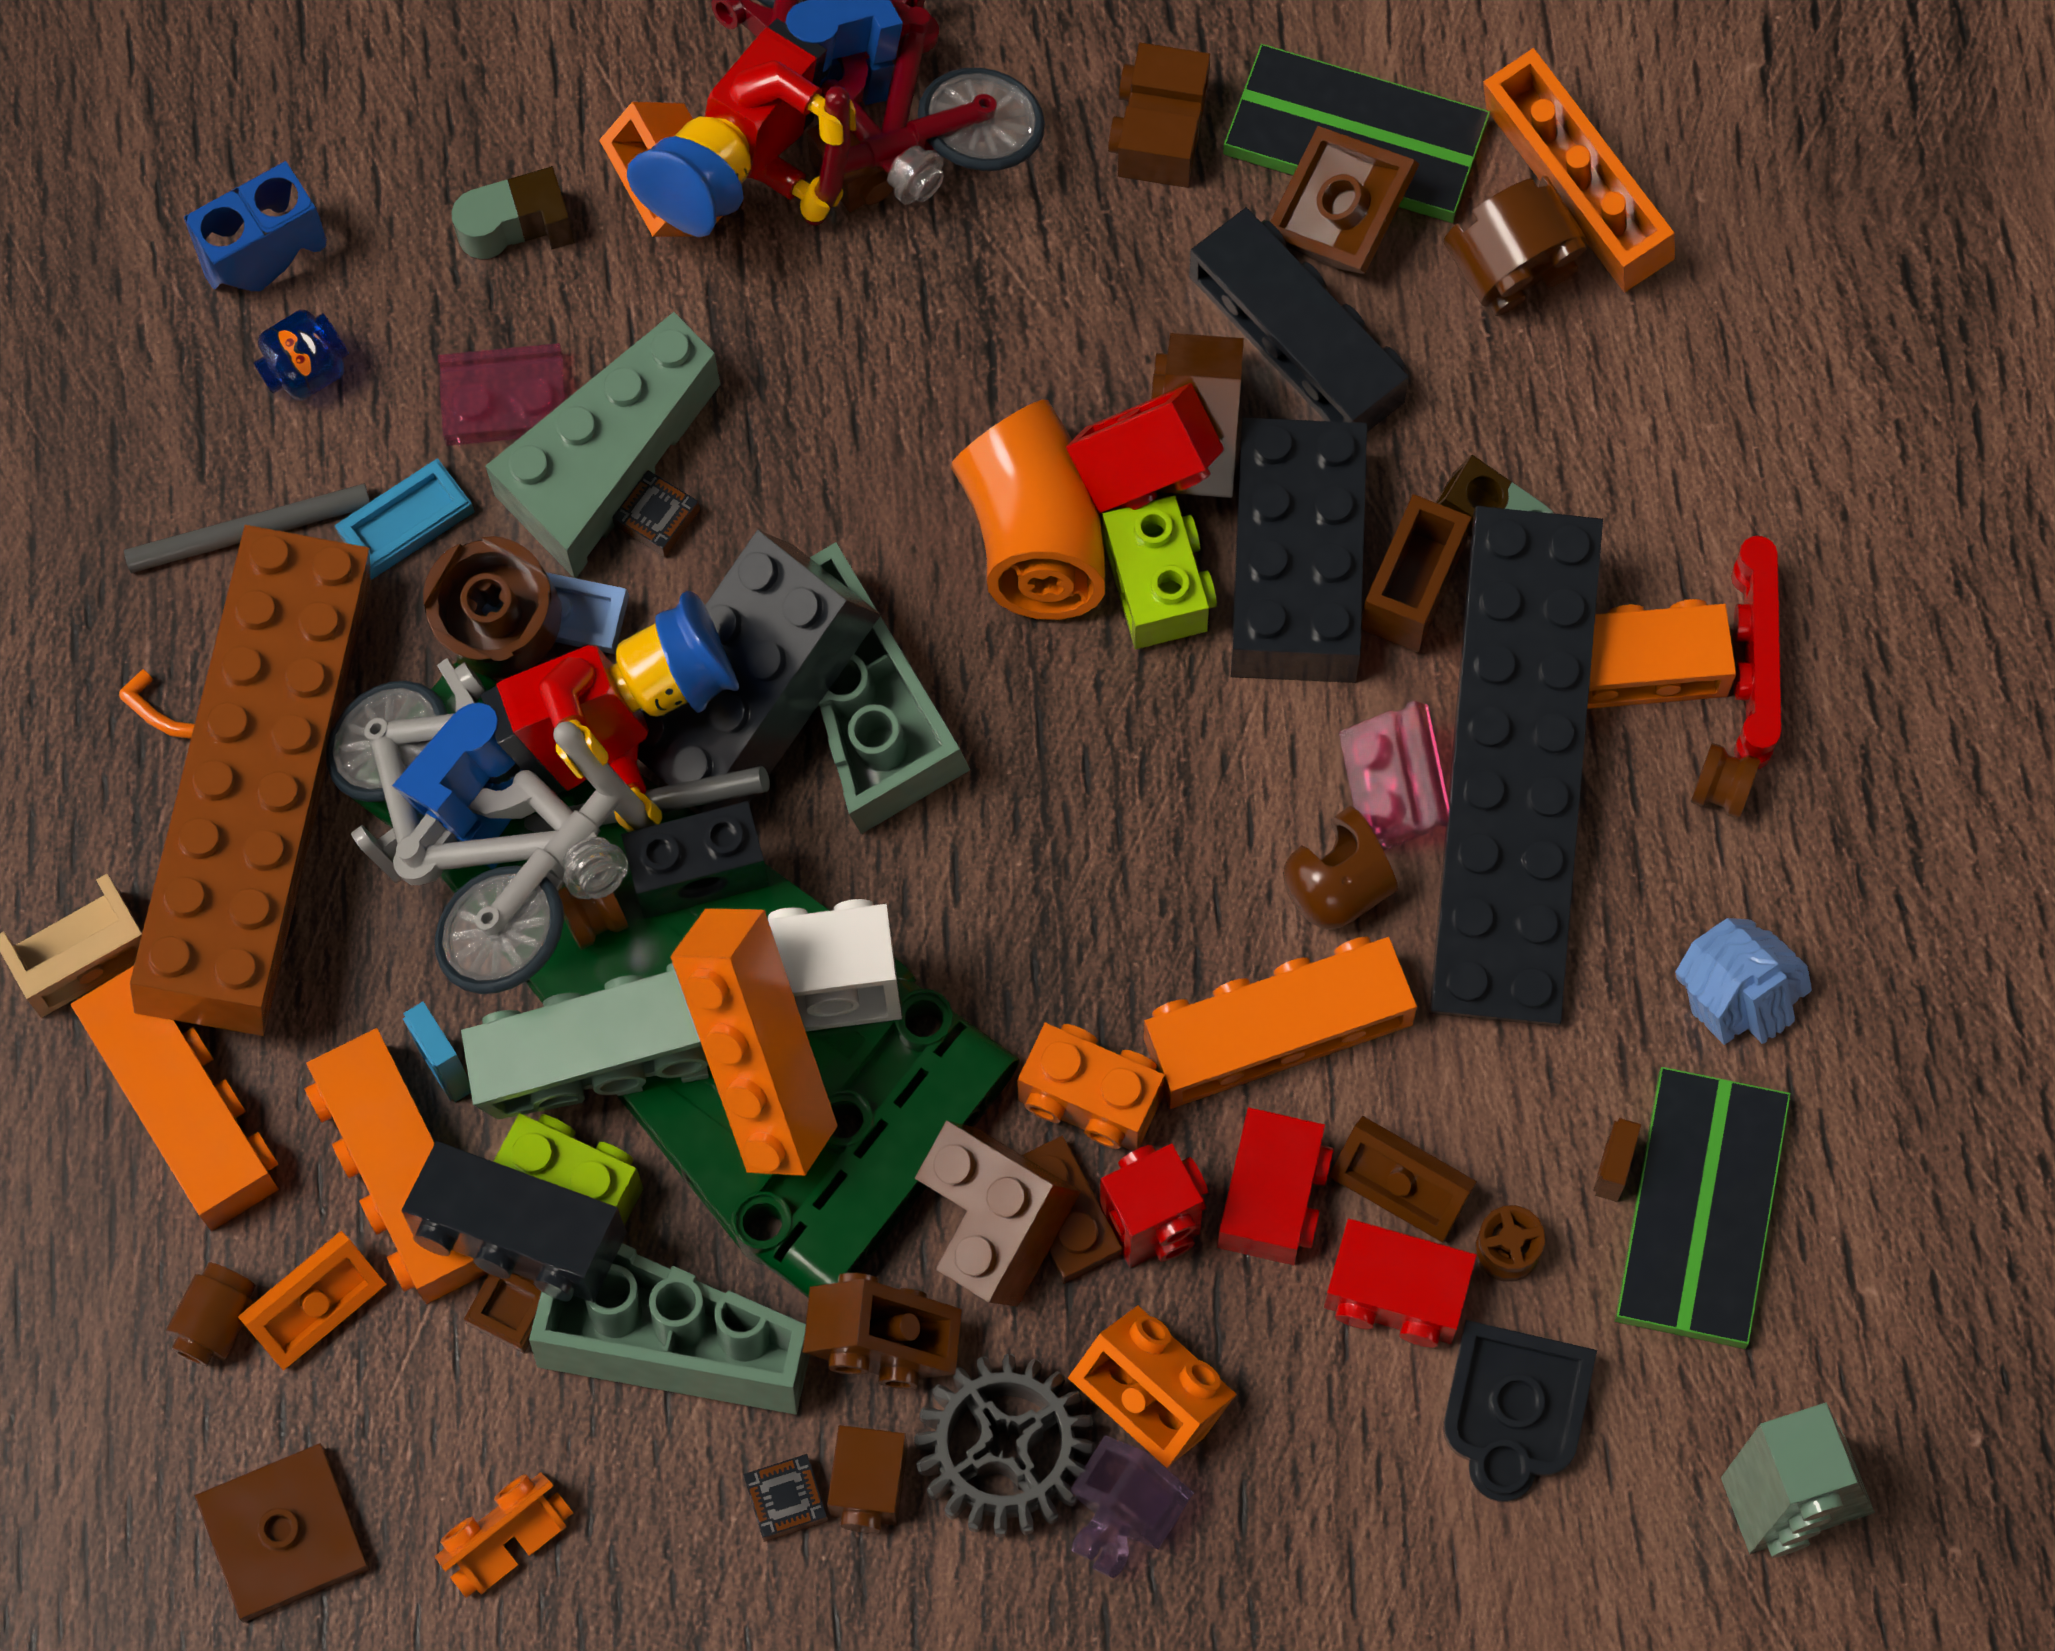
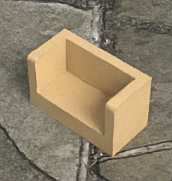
[0,874,142,1018]

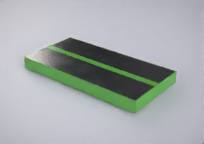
[1223,44,1490,223]
[1614,1067,1791,1349]

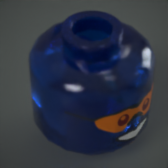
[253,309,350,401]

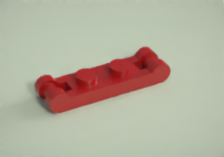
[1731,536,1781,769]

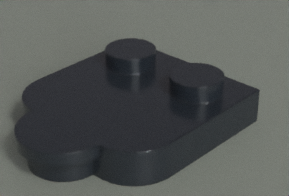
[1443,1320,1597,1502]

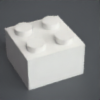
[768,899,902,1031]

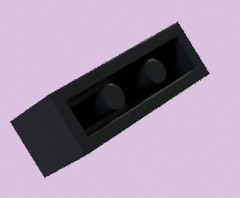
[401,1141,627,1303]

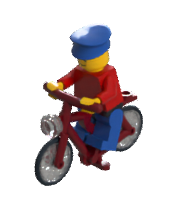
[627,0,1045,238]

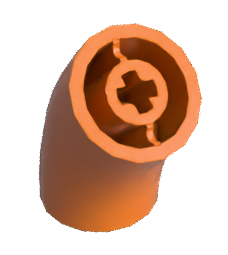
[951,399,1105,620]

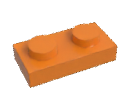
[238,1231,387,1371]

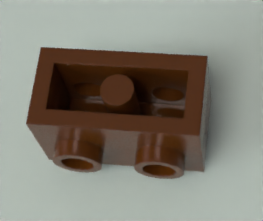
[803,1273,962,1389]

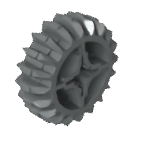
[914,1354,1096,1537]

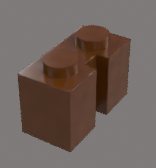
[1108,42,1211,188]

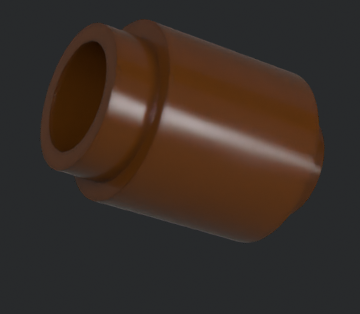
[165,1262,256,1367]

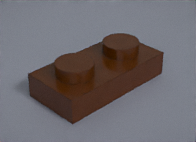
[1328,1116,1477,1243]
[1022,1135,1122,1284]

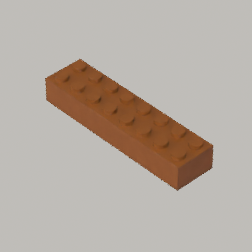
[130,525,371,1036]

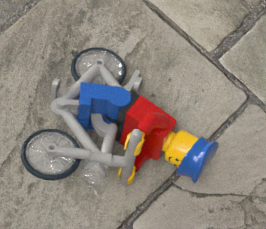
[326,591,739,994]

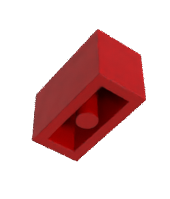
[1066,383,1225,514]
[1217,1107,1334,1266]
[1324,1218,1477,1348]

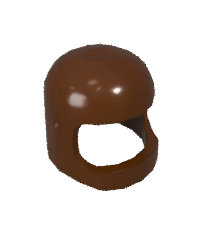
[1283,806,1398,930]

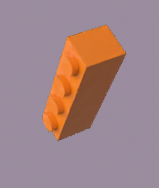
[1483,48,1675,293]
[1587,599,1736,709]
[670,909,838,1176]
[1143,937,1417,1109]
[70,966,279,1232]
[304,1028,488,1304]

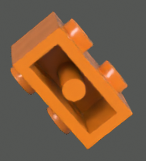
[1017,1023,1165,1151]
[1068,1305,1237,1468]

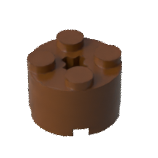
[1443,176,1587,316]
[423,536,562,678]

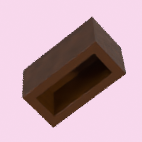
[1361,494,1471,653]

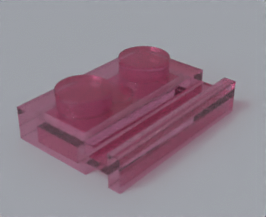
[438,343,566,446]
[1339,701,1449,851]

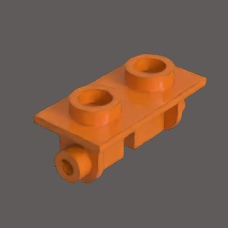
[434,1472,573,1598]

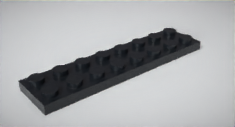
[1429,506,1603,1027]

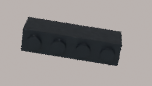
[1189,207,1409,432]

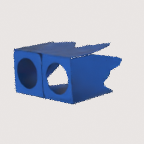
[184,161,327,291]

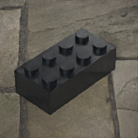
[1230,417,1367,683]
[637,529,881,812]

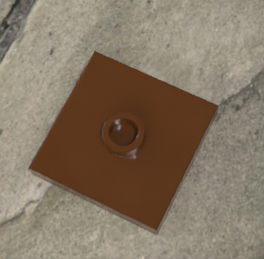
[194,1443,370,1623]

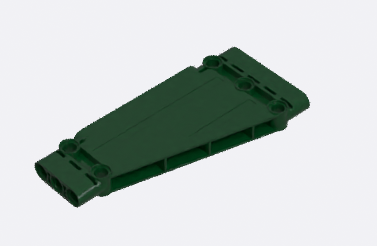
[351,662,1020,1298]

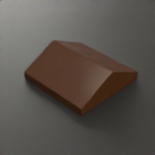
[1270,126,1420,274]

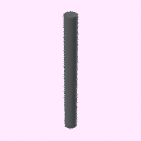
[124,483,371,573]
[524,766,770,832]

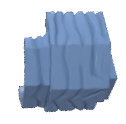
[1675,918,1812,1045]

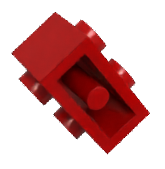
[1100,1143,1208,1268]

